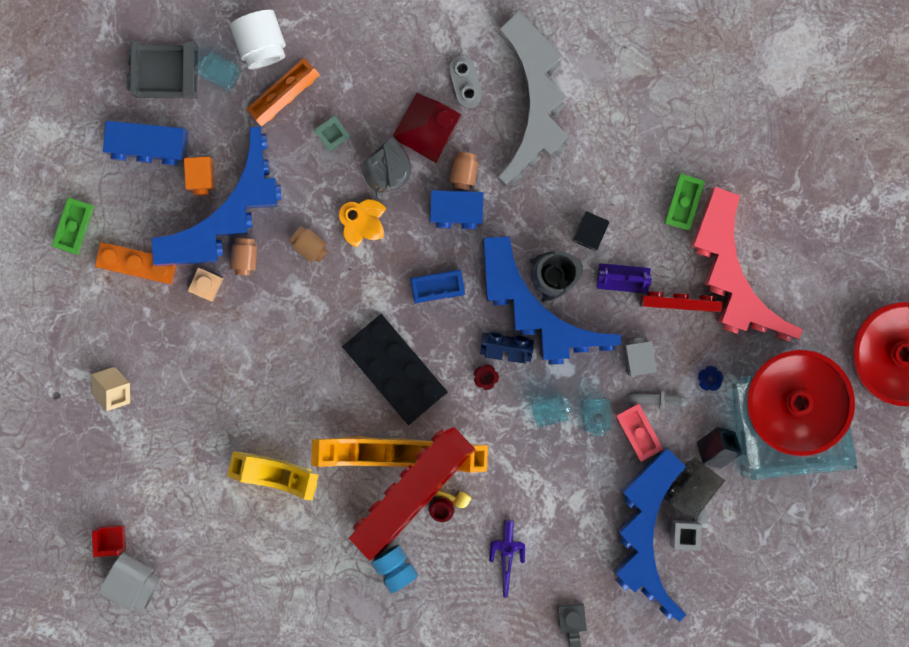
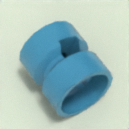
[371,544,418,594]

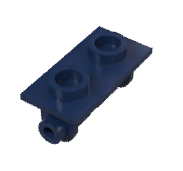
[480,332,534,364]

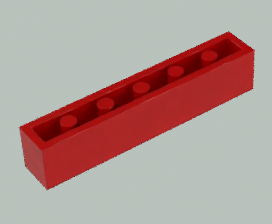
[349,427,476,561]

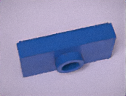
[410,269,466,304]

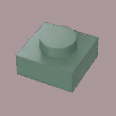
[314,116,351,152]

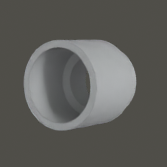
[99,553,162,613]

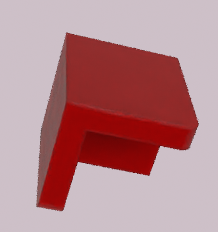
[92,525,126,557]

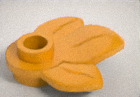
[338,199,386,248]

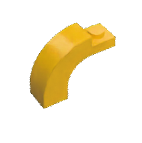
[227,451,318,500]

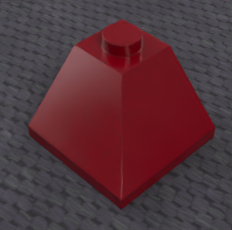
[393,93,462,163]

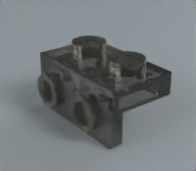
[664,457,725,522]

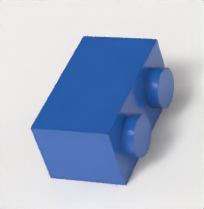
[430,190,484,230]

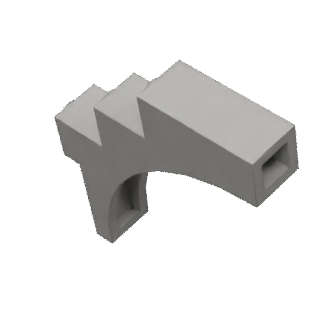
[498,11,569,186]

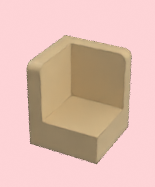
[91,367,130,411]

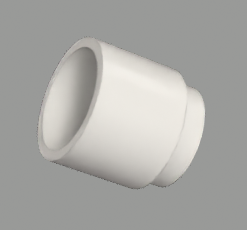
[230,10,286,69]

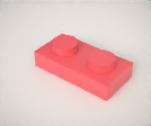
[615,403,664,461]

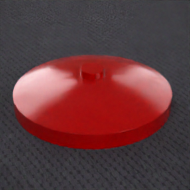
[851,302,909,406]
[746,350,855,456]

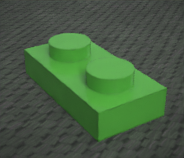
[664,173,705,231]
[52,197,95,255]

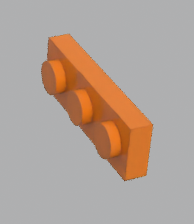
[246,58,320,126]
[95,242,177,285]

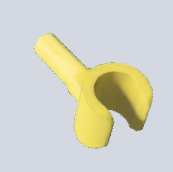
[434,491,471,508]

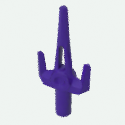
[489,520,525,598]

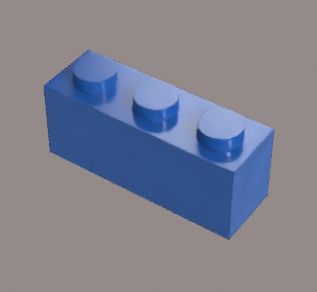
[103,121,188,166]

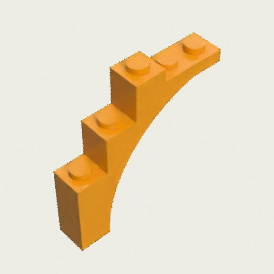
[311,436,488,473]

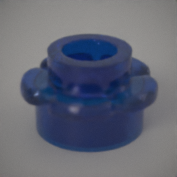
[698,366,723,391]

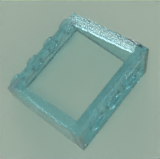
[732,376,857,480]

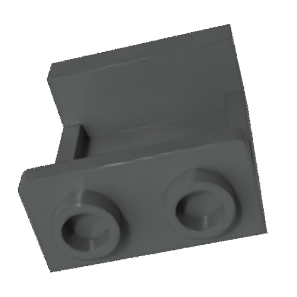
[126,42,198,99]

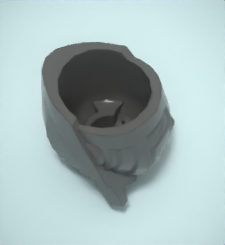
[360,135,412,198]
[530,251,583,302]

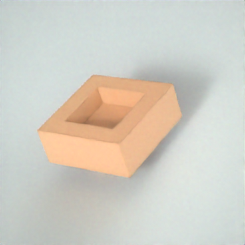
[188,268,223,302]

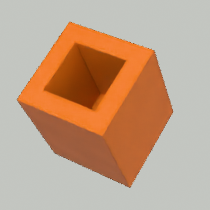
[184,157,216,196]

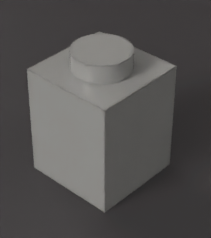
[623,337,657,376]
[670,519,702,551]

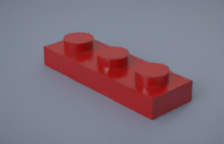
[640,291,722,312]

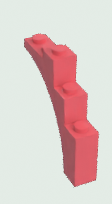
[690,187,803,342]

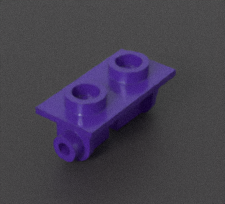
[597,263,652,294]

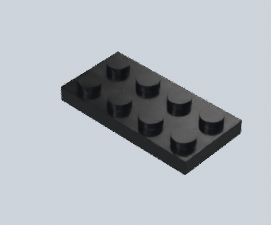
[342,313,448,426]

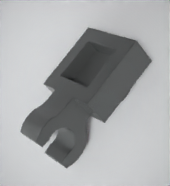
[558,604,587,647]

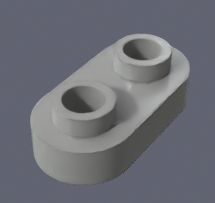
[449,56,482,109]

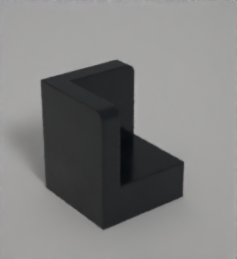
[572,211,609,251]
[697,427,742,469]

